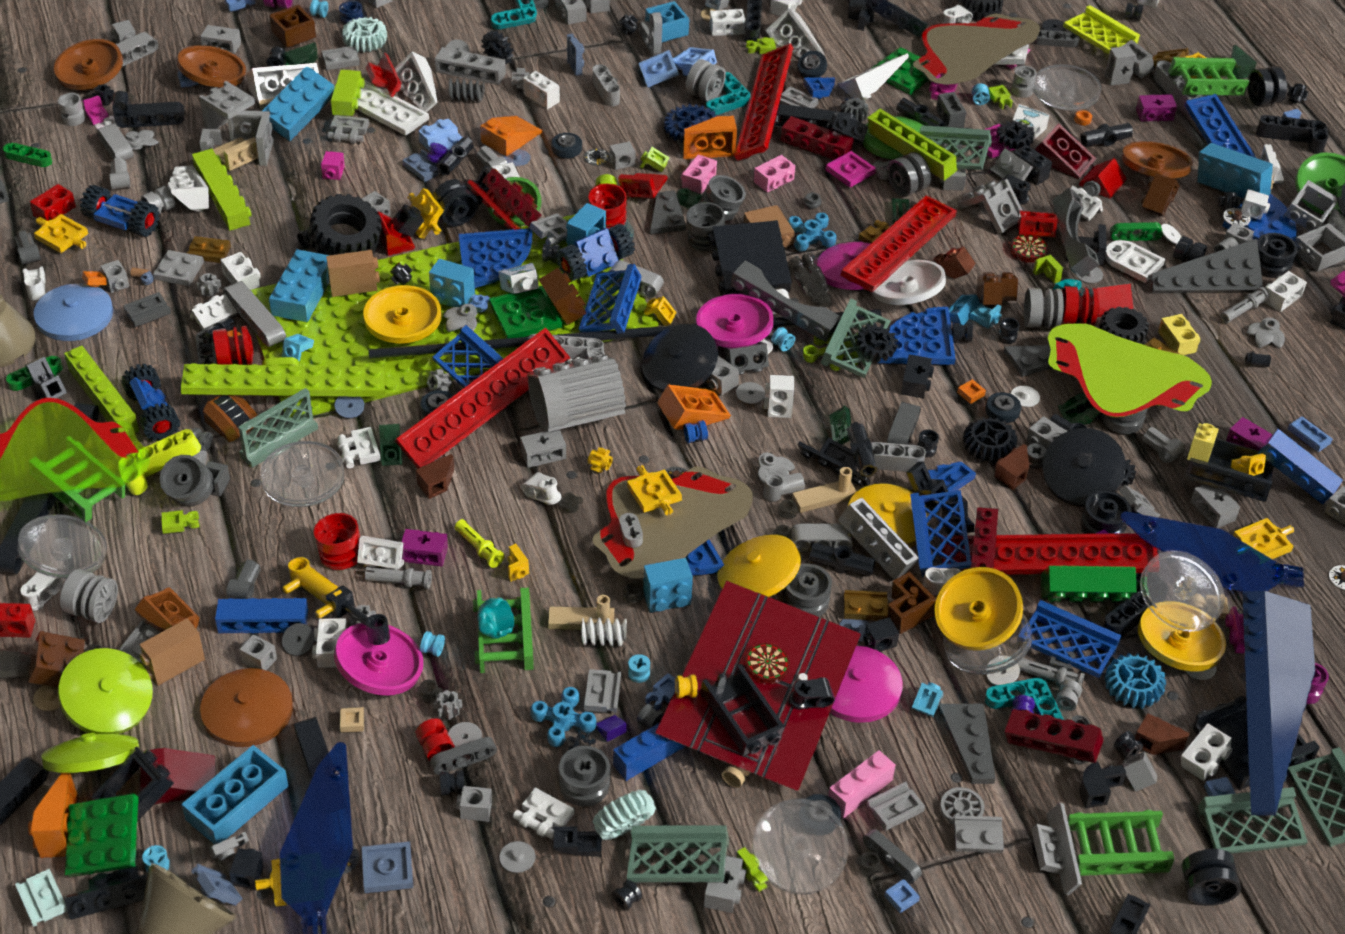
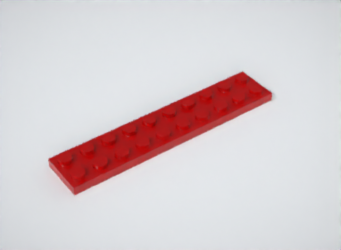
[734,43,793,161]
[840,195,957,293]
[395,327,570,469]
[942,533,1159,575]

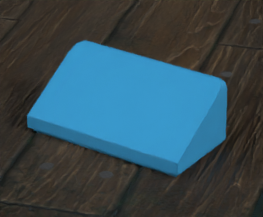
[949,294,981,325]

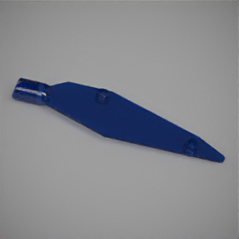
[1121,512,1304,591]
[280,742,353,934]

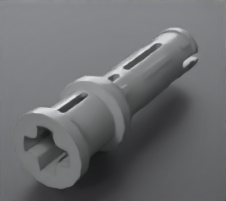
[1220,287,1269,324]
[365,567,432,589]
[1017,656,1085,687]

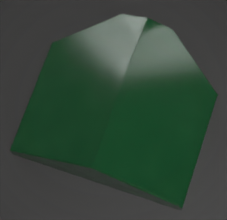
[1058,392,1100,425]

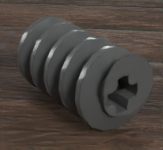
[449,78,485,102]

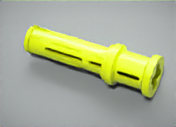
[454,519,505,568]

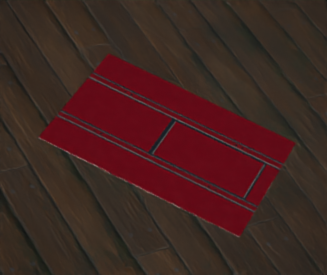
[656,580,861,791]

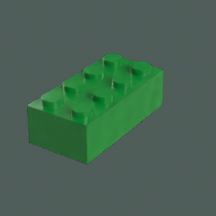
[1041,566,1137,603]

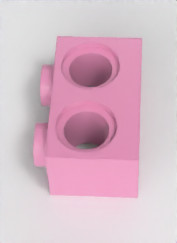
[681,155,717,194]
[754,155,795,193]

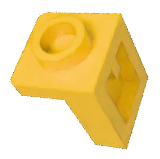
[644,296,676,326]
[1231,453,1266,476]
[507,544,529,582]

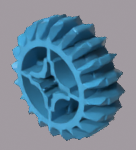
[1105,653,1166,709]

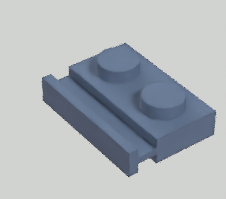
[567,33,584,76]
[403,149,439,182]
[191,864,243,905]

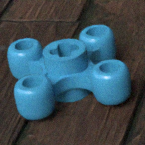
[788,213,836,251]
[530,687,596,747]

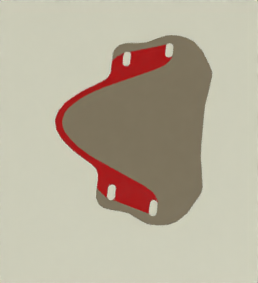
[913,14,1040,85]
[592,467,753,579]

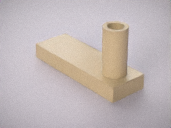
[792,467,857,513]
[548,595,614,630]

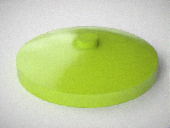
[58,648,153,734]
[42,733,139,773]

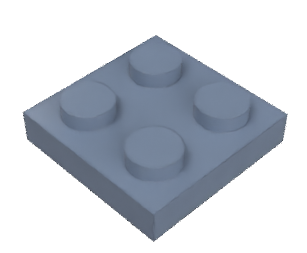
[362,841,414,893]

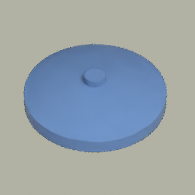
[34,283,113,341]

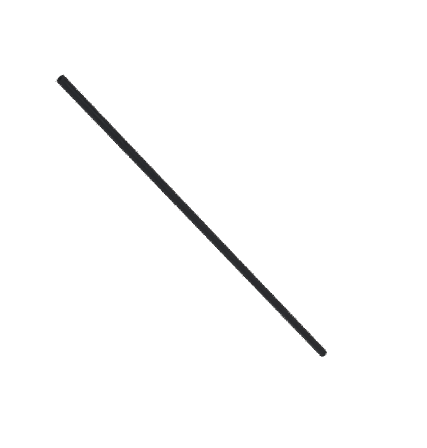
[368,309,881,359]

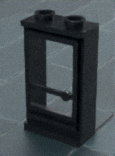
[699,664,785,756]
[86,746,174,822]

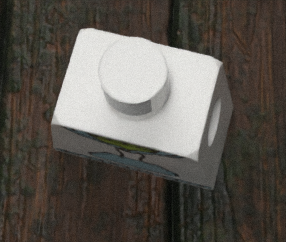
[1013,104,1049,139]
[498,263,539,294]

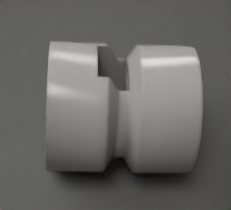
[1011,66,1037,98]
[58,93,85,126]
[141,185,176,213]

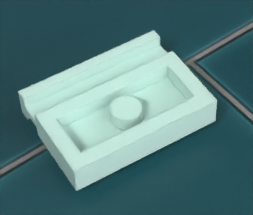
[15,869,67,926]

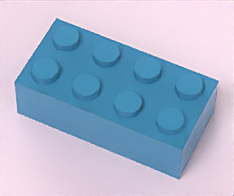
[262,66,334,141]
[1197,143,1273,198]
[269,250,329,322]
[181,745,288,845]

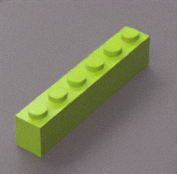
[867,108,957,181]
[192,149,252,231]
[64,346,139,436]

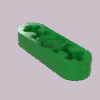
[3,143,53,167]
[1110,222,1163,241]
[6,356,63,391]

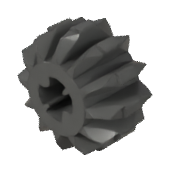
[840,97,869,122]

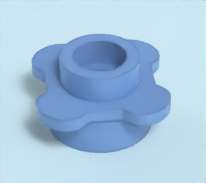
[469,295,489,312]

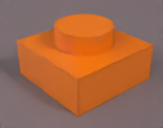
[82,271,107,287]
[957,379,986,404]

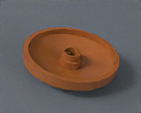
[54,39,123,90]
[177,45,246,88]
[1122,141,1193,178]
[200,668,293,747]

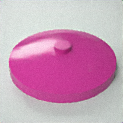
[817,242,870,290]
[696,294,773,348]
[334,623,423,695]
[830,646,903,723]

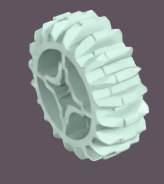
[342,17,387,53]
[592,790,656,840]

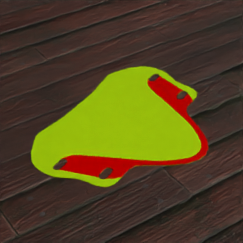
[1048,324,1212,417]

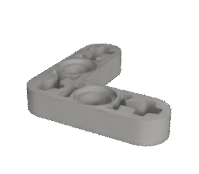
[639,12,662,56]

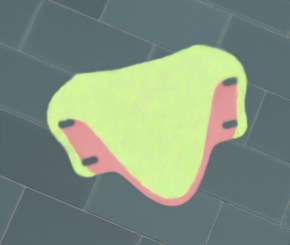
[0,398,150,501]

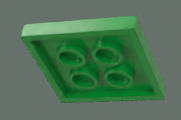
[871,47,929,95]
[489,286,562,338]
[65,794,138,877]

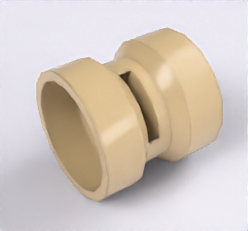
[722,764,751,788]

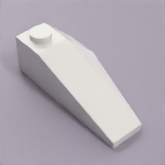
[766,8,825,58]
[394,52,438,113]
[246,63,318,103]

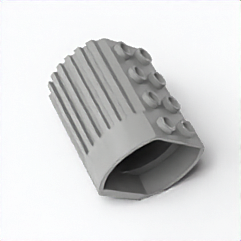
[527,354,626,432]

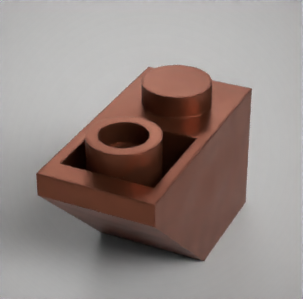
[933,246,976,279]
[994,444,1029,490]
[416,454,454,499]
[1135,713,1190,755]

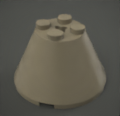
[0,294,36,368]
[136,863,236,934]

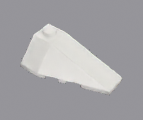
[838,54,909,100]
[168,166,209,211]

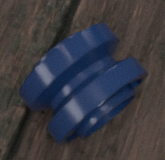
[339,1,363,24]

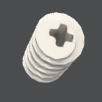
[582,617,627,646]

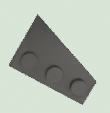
[650,190,686,234]
[1003,345,1068,377]

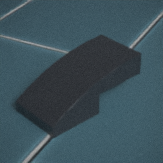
[554,826,602,857]
[1109,893,1151,934]

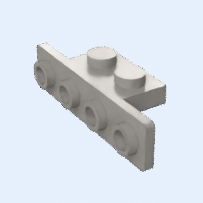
[1032,803,1082,895]

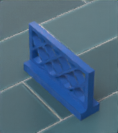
[579,264,642,334]
[432,325,504,388]
[910,490,971,578]
[1018,600,1121,678]

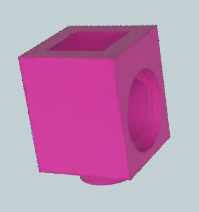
[321,151,345,180]

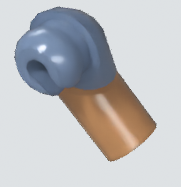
[131,267,154,285]

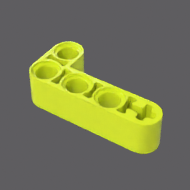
[118,429,201,495]

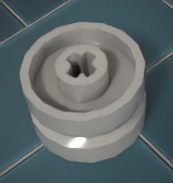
[686,59,726,102]

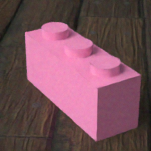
[828,750,895,819]

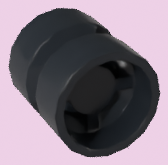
[1173,236,1207,262]

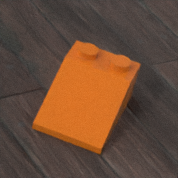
[480,116,542,157]
[683,116,737,159]
[657,385,731,430]
[28,773,78,858]

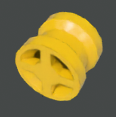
[675,675,697,698]

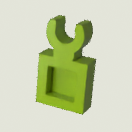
[746,37,776,54]
[988,85,1013,109]
[162,510,200,534]
[736,847,768,892]

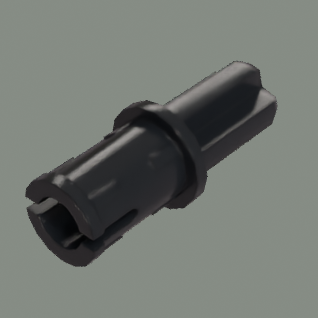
[204,318,235,341]

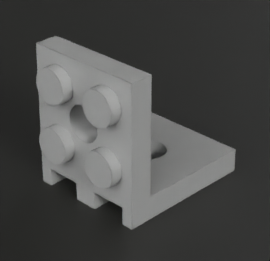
[199,81,255,129]
[227,111,274,166]
[957,179,1023,234]

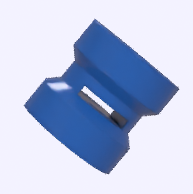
[683,420,708,443]

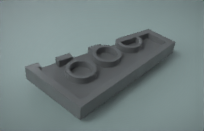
[938,704,996,784]

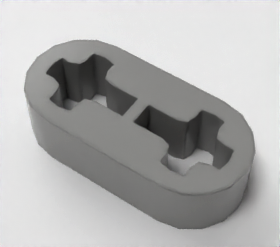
[619,513,643,548]

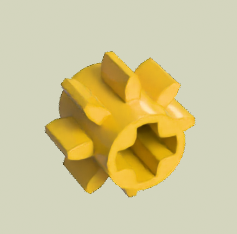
[588,447,613,473]

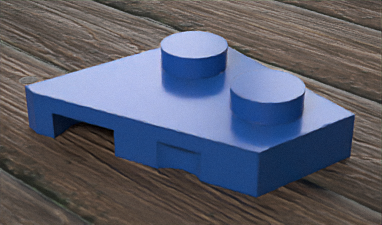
[803,77,835,99]
[928,462,976,492]

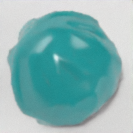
[477,597,514,639]

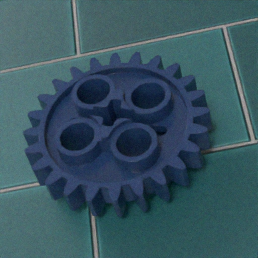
[664,104,718,143]

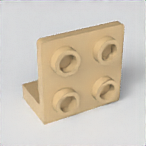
[213,137,259,171]

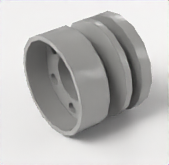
[1024,288,1064,328]
[60,569,118,623]

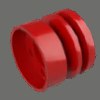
[588,183,627,228]
[1061,286,1099,326]
[213,326,254,365]
[313,513,360,570]

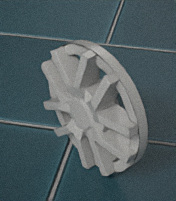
[940,787,985,824]

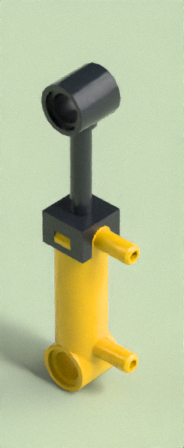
[282,557,390,645]

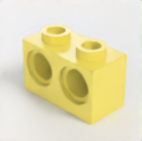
[1158,314,1200,355]
[1187,423,1219,462]

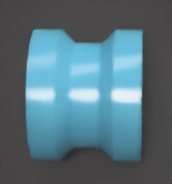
[310,0,328,18]
[971,83,990,105]
[771,327,795,351]
[420,631,445,657]
[628,655,650,683]
[142,845,170,873]

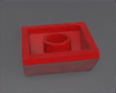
[1079,158,1127,199]
[377,211,415,256]
[1088,284,1134,317]

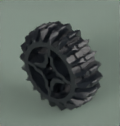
[963,417,1017,464]

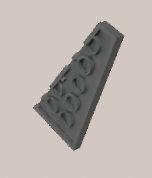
[1150,239,1263,293]

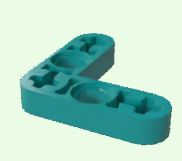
[491,0,537,29]
[706,72,751,115]
[985,678,1064,735]

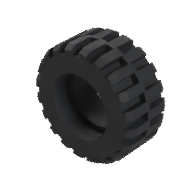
[308,194,382,256]

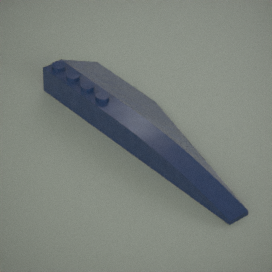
[1242,591,1315,815]

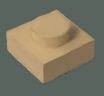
[340,707,364,732]

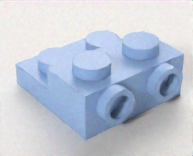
[673,47,717,76]
[418,118,462,157]

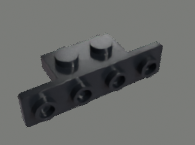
[865,0,928,38]
[797,437,870,486]
[65,866,148,920]

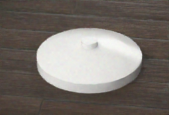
[872,260,946,305]

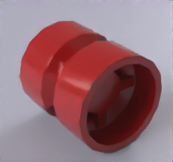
[415,718,455,761]

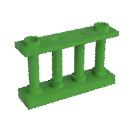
[1168,57,1249,96]
[29,436,126,523]
[473,587,534,673]
[1068,810,1175,876]

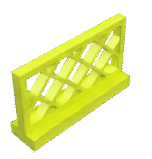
[1063,6,1140,54]

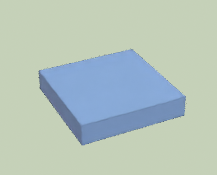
[639,50,679,88]

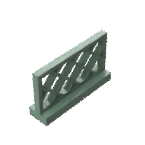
[920,126,992,170]
[820,298,891,378]
[238,388,318,468]
[1287,747,1345,847]
[1198,787,1308,854]
[627,825,729,882]

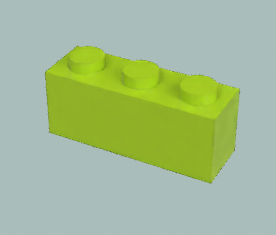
[331,70,364,116]

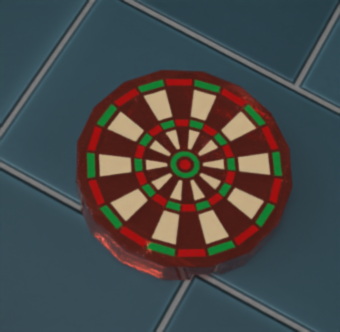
[1011,235,1048,263]
[745,643,790,684]

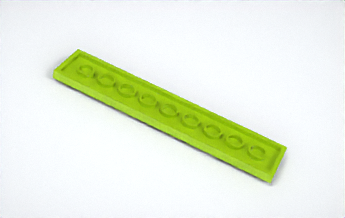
[181,363,385,397]

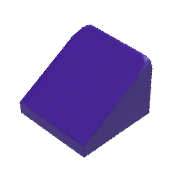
[596,715,626,742]

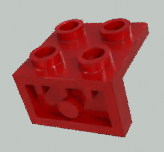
[618,173,668,199]

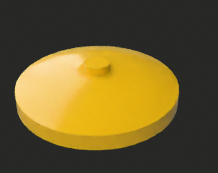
[363,285,441,343]
[848,484,929,548]
[717,535,801,597]
[935,567,1023,651]
[1138,602,1226,672]

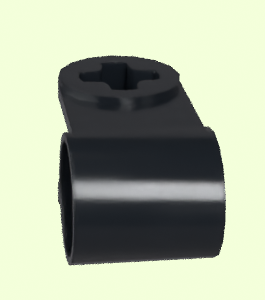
[1001,175,1031,205]
[788,678,835,710]

